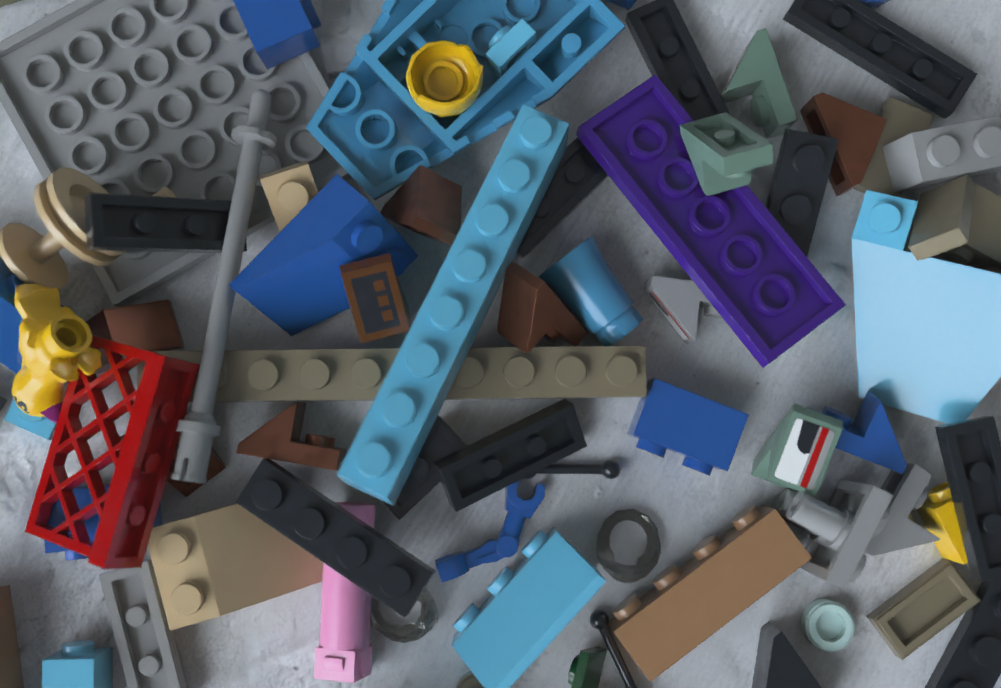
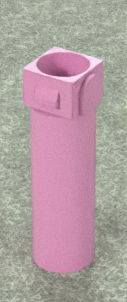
[314,502,376,683]

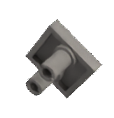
[774,479,893,590]

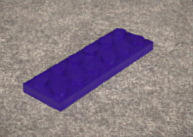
[576,74,846,368]

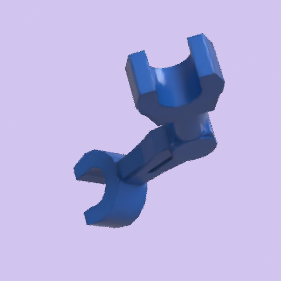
[435,480,545,583]

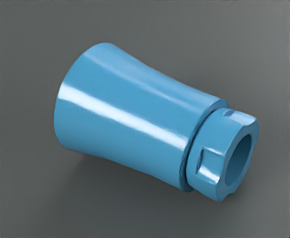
[538,235,643,346]

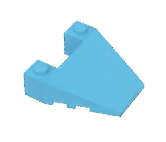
[851,190,1001,424]

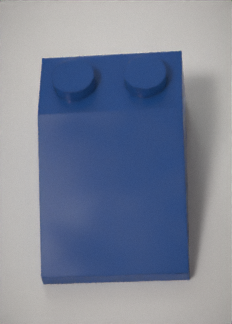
[229,174,419,336]

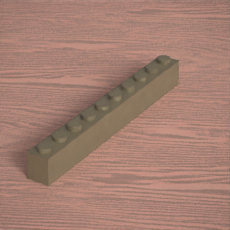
[137,346,647,403]

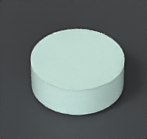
[800,598,855,652]

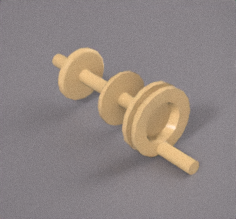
[0,167,176,291]

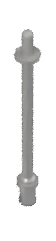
[171,89,277,484]

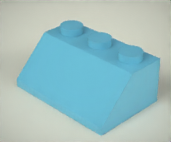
[452,527,607,688]

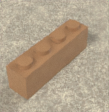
[609,504,812,682]

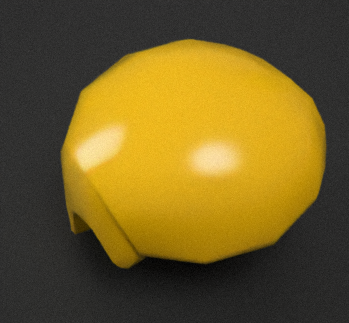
[406,40,483,117]

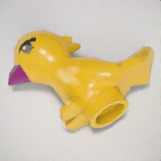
[11,284,102,424]

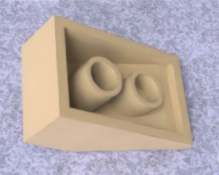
[148,503,323,631]

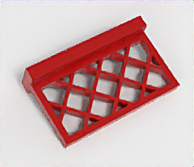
[25,335,200,569]

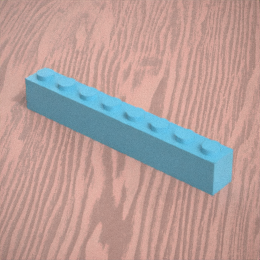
[337,104,570,506]

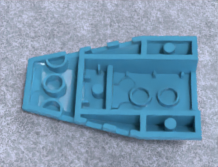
[306,0,625,200]

